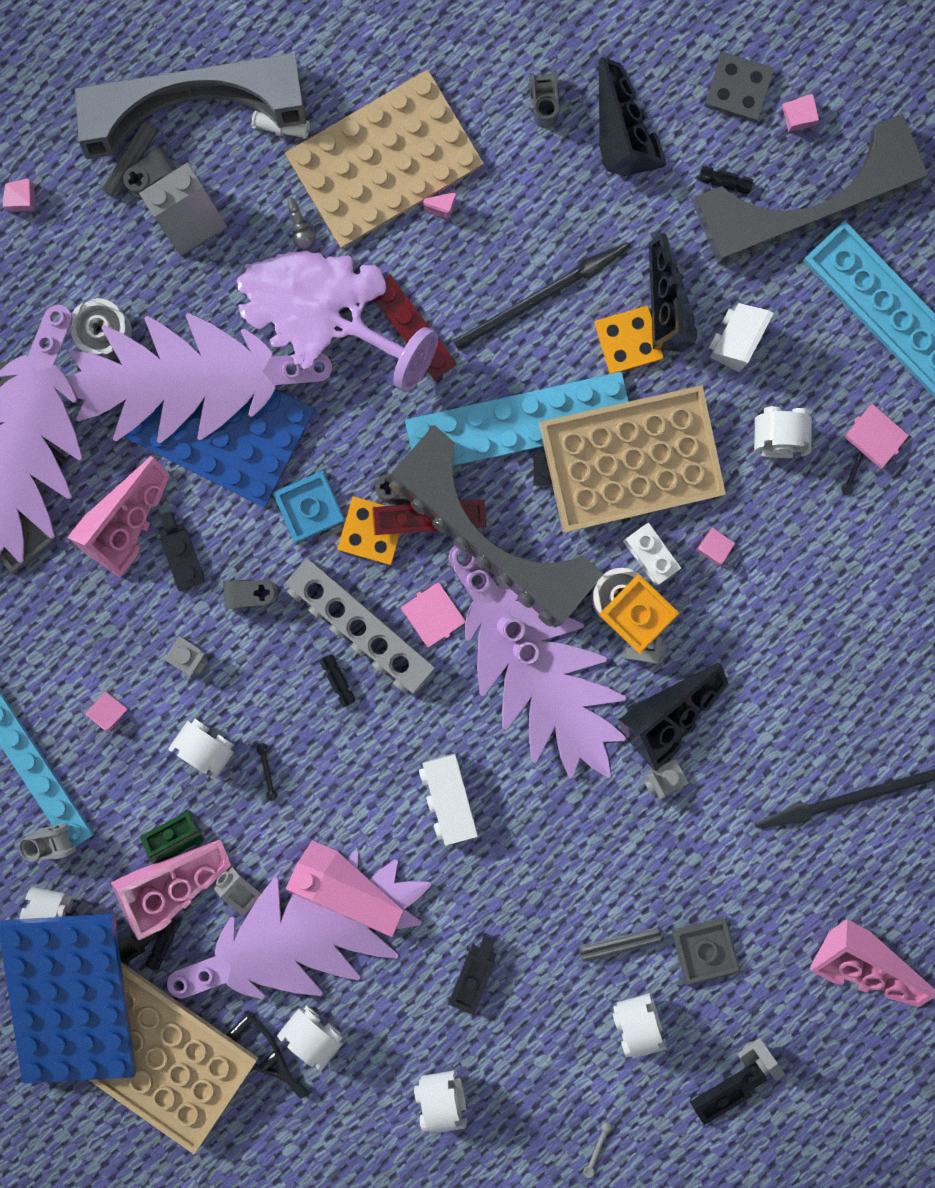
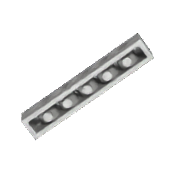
[285,558,435,694]

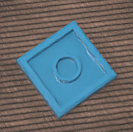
[273,470,346,544]

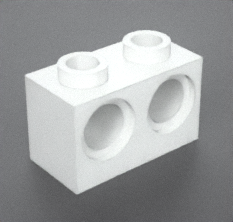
[623,523,681,586]

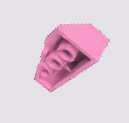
[67,456,170,577]
[111,840,231,941]
[286,840,403,937]
[810,919,935,1007]

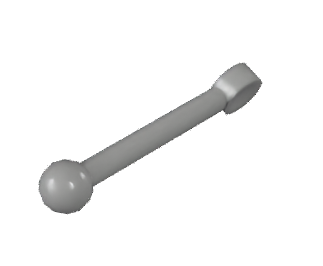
[583,1122,612,1178]

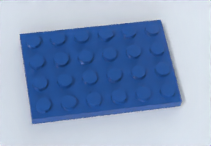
[123,347,315,508]
[0,914,136,1083]

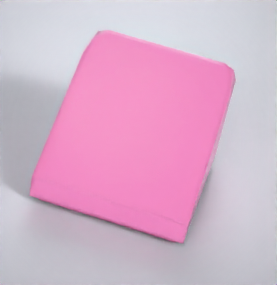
[423,193,456,219]
[696,527,735,566]
[85,692,128,731]

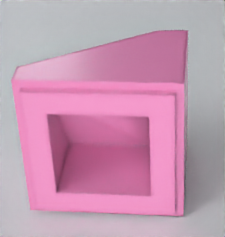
[782,94,819,132]
[3,179,35,212]

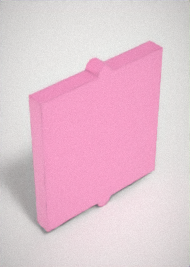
[844,404,909,468]
[401,582,466,648]

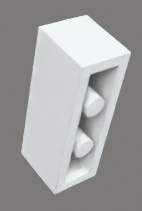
[419,753,478,846]

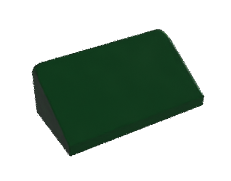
[140,810,205,864]

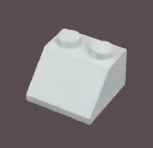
[709,303,774,372]

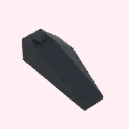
[599,57,667,176]
[649,233,697,352]
[619,662,729,771]

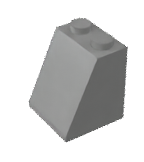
[139,163,227,256]

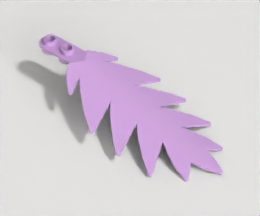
[0,305,83,563]
[56,313,332,443]
[449,546,626,778]
[167,851,432,999]

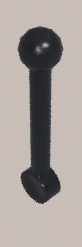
[841,451,864,495]
[256,743,277,801]

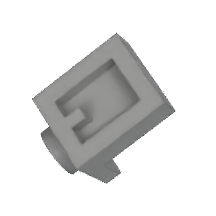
[622,635,666,664]
[164,636,208,678]
[644,758,689,800]
[213,867,261,916]
[737,1038,785,1082]

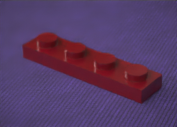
[373,275,457,381]
[372,499,486,535]

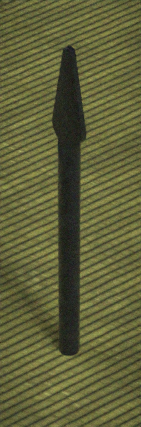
[453,243,630,350]
[755,769,935,828]

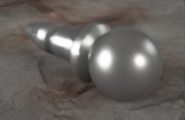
[288,197,316,250]

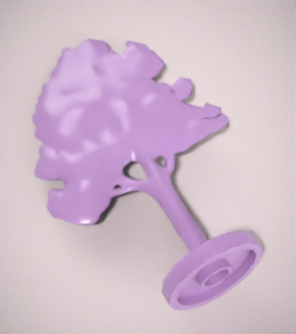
[236,250,438,392]

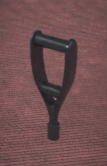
[226,1010,309,1099]

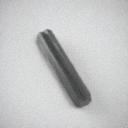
[102,122,157,198]
[579,927,662,962]

